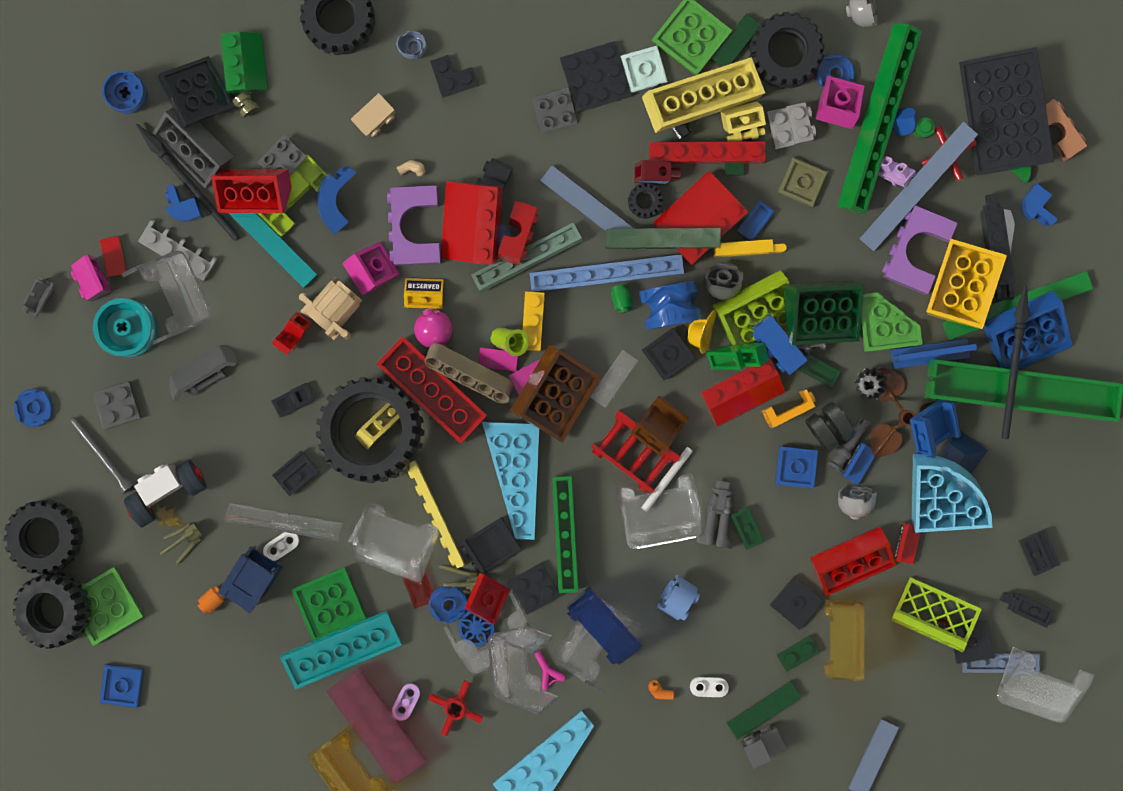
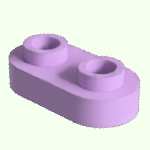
[392,683,420,721]

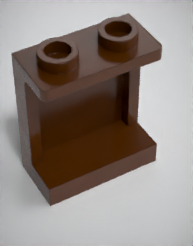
[631,396,689,456]

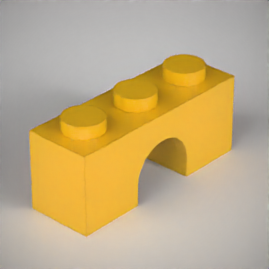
[523,291,545,351]

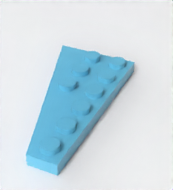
[493,710,594,791]

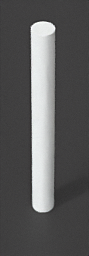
[641,447,693,512]

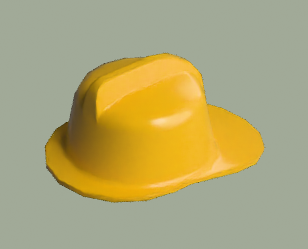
[688,310,716,354]

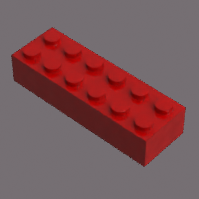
[376,336,488,444]

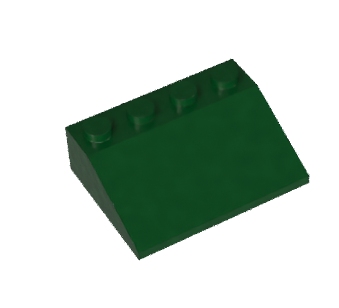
[784,280,864,345]

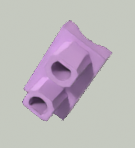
[878,156,916,187]

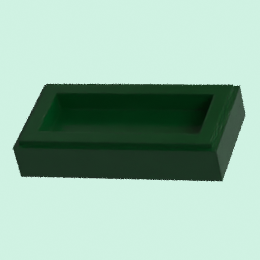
[798,353,842,388]

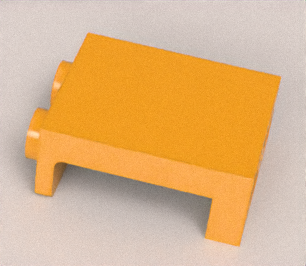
[762,389,816,428]

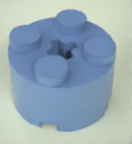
[657,575,700,620]

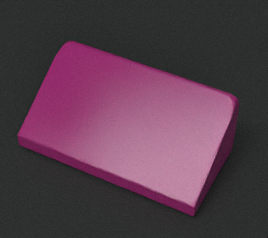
[478,348,518,372]

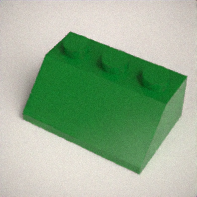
[220,32,268,95]

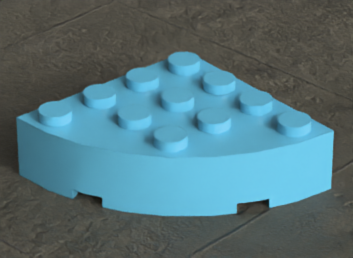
[911,454,993,533]

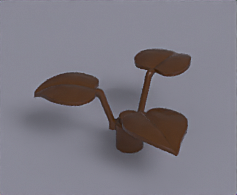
[870,367,933,457]

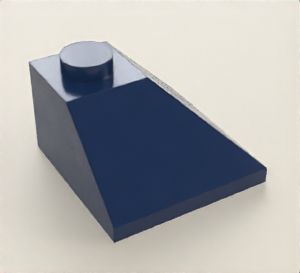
[936,430,988,474]

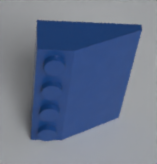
[984,291,1072,370]

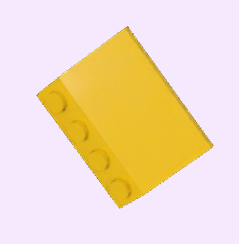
[926,239,1007,329]

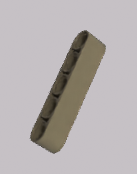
[425,343,514,404]

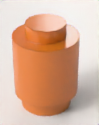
[197,586,226,614]

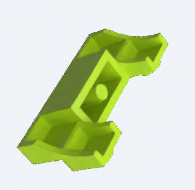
[258,154,327,237]

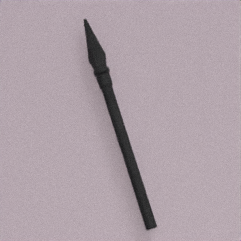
[136,124,240,241]
[1001,285,1029,439]

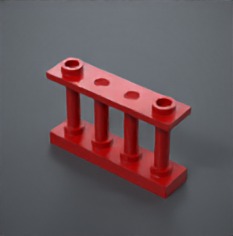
[591,410,680,494]

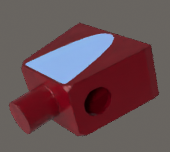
[634,160,681,184]

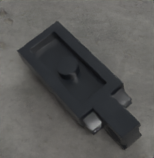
[999,593,1055,628]

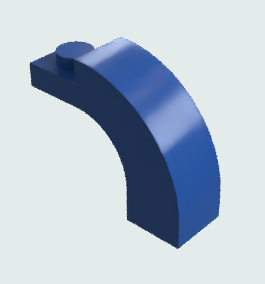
[317,165,356,235]

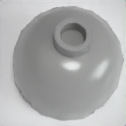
[846,0,878,27]
[838,485,877,520]

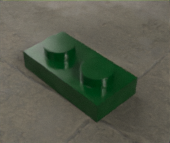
[730,507,764,550]
[777,635,820,672]

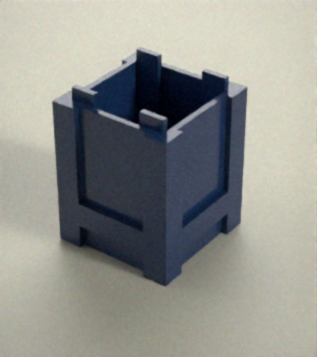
[217,546,283,614]

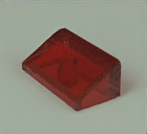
[400,565,433,609]

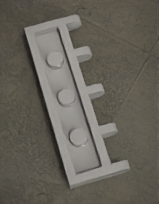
[138,219,218,282]

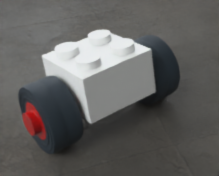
[124,459,207,528]

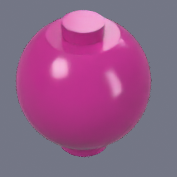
[414,308,453,347]

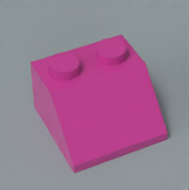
[816,76,864,129]
[342,242,400,296]
[71,254,111,302]

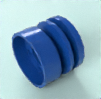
[102,71,147,114]

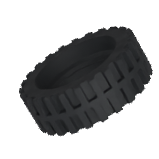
[316,377,425,483]

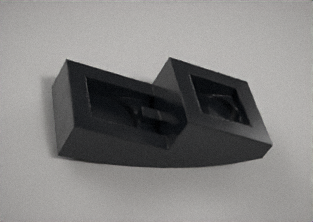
[271,383,315,418]

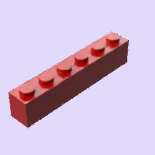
[649,142,765,164]

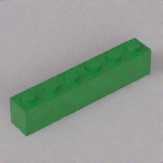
[552,476,578,593]

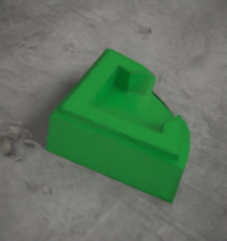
[1011,167,1031,183]

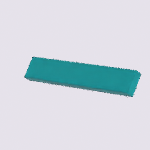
[229,213,317,288]

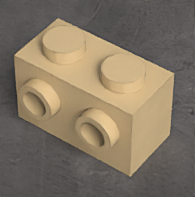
[351,93,396,138]

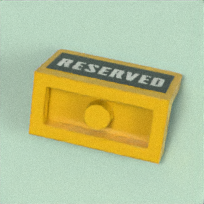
[404,278,444,309]

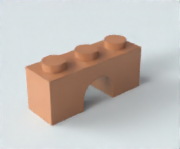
[1046,99,1087,161]

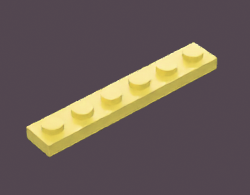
[407,461,465,568]

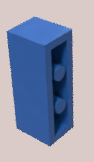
[752,314,808,375]

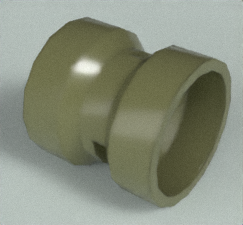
[233,91,259,118]

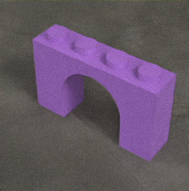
[387,186,441,266]
[882,205,957,295]

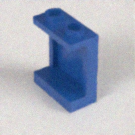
[910,400,961,457]

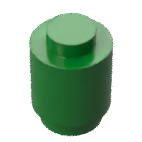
[913,118,935,139]
[611,284,633,314]

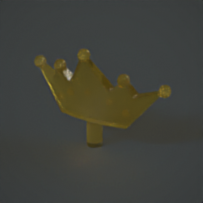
[156,503,183,527]

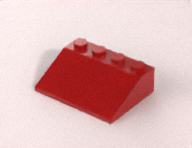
[653,171,748,265]
[441,181,503,265]

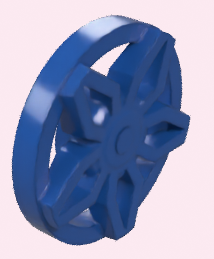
[458,611,495,646]

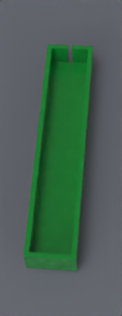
[924,359,1123,422]

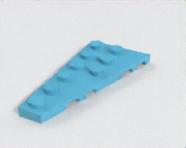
[482,422,539,540]

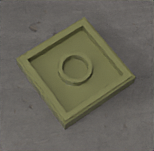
[777,157,828,208]

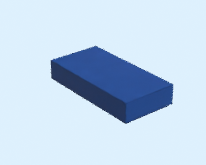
[737,200,775,241]

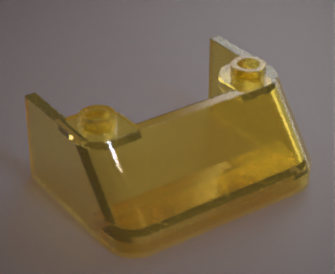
[824,599,865,682]
[308,723,397,791]

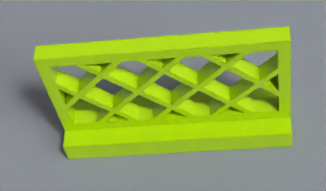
[891,577,982,652]

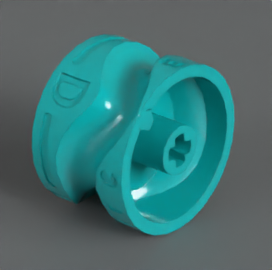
[93,298,158,358]

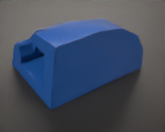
[892,108,917,136]

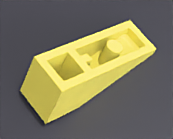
[354,403,400,450]

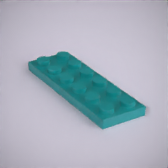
[280,610,402,690]

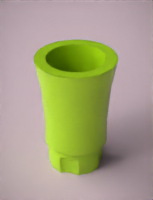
[490,328,529,356]

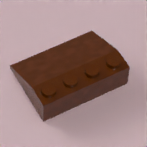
[510,345,601,443]

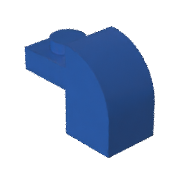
[1022,183,1057,227]
[165,184,203,222]

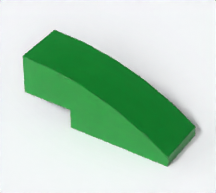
[706,343,769,370]

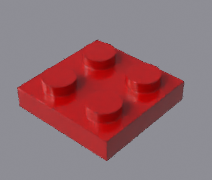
[464,573,510,625]

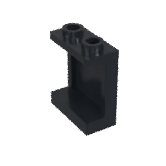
[461,517,522,574]

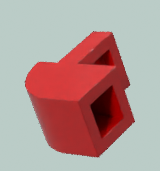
[272,312,313,355]

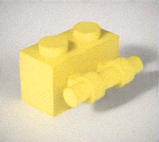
[721,101,766,142]

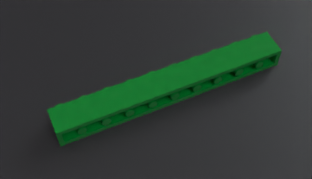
[837,24,922,214]

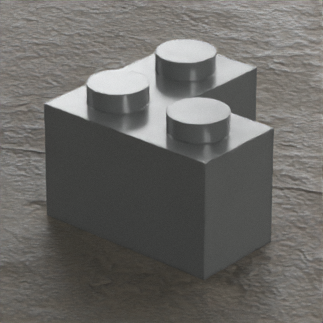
[740,725,786,769]

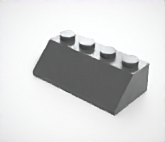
[152,107,234,188]

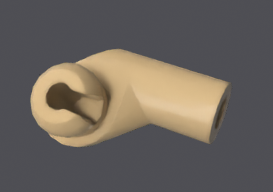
[397,160,426,176]

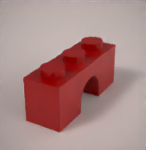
[497,201,539,265]

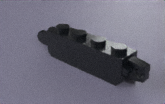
[980,194,1015,301]

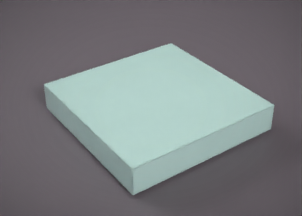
[621,46,668,93]

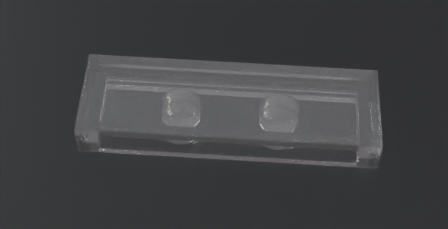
[590,350,638,408]

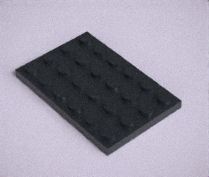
[959,47,1054,176]

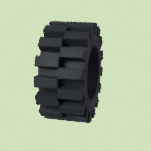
[628,183,663,219]

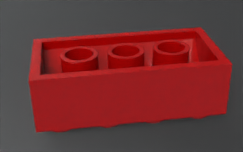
[211,169,292,213]
[700,357,785,427]
[810,527,896,597]

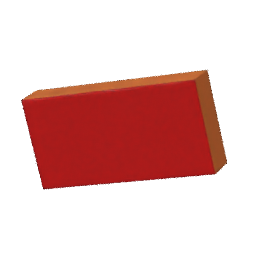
[99,236,128,278]

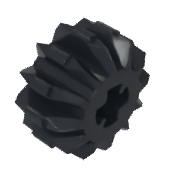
[855,367,888,400]

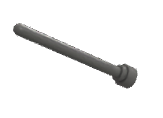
[70,417,135,494]

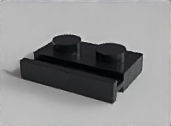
[272,450,320,497]
[1018,529,1060,576]

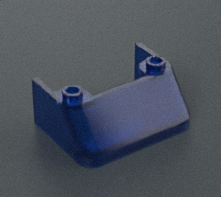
[567,585,643,665]

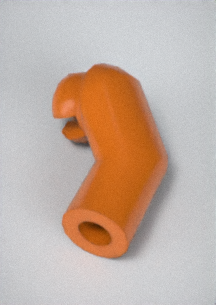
[648,680,674,700]

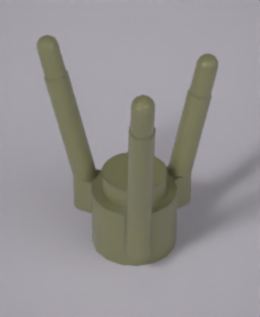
[160,523,203,564]
[439,565,478,594]

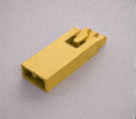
[713,239,786,258]

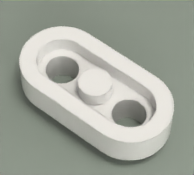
[263,531,299,561]
[690,677,729,697]

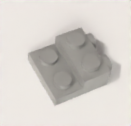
[767,102,816,150]

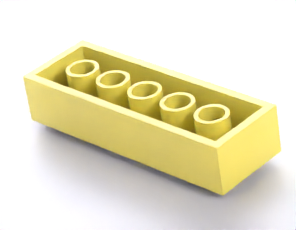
[642,57,765,133]

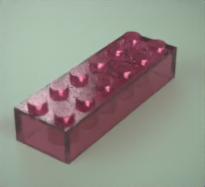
[326,666,427,785]

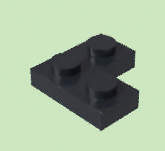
[430,55,478,98]

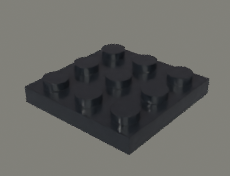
[560,41,632,113]
[157,56,235,128]

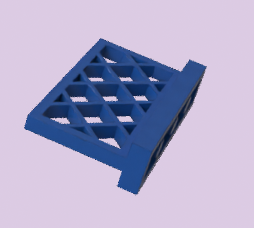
[890,339,977,369]

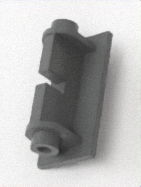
[21,276,55,318]

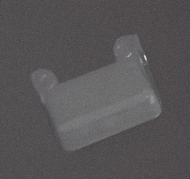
[617,473,703,549]
[997,647,1094,723]

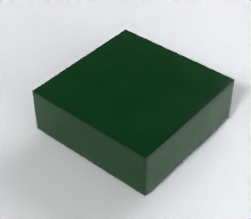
[724,163,744,176]

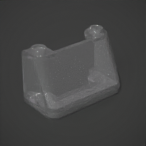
[348,503,439,582]

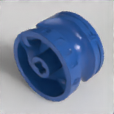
[639,281,703,330]

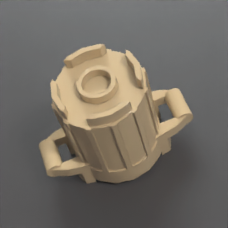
[299,277,363,340]

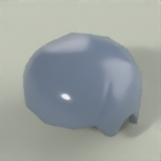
[396,31,427,60]

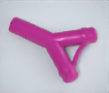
[534,650,566,690]

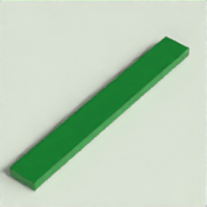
[942,271,1093,340]

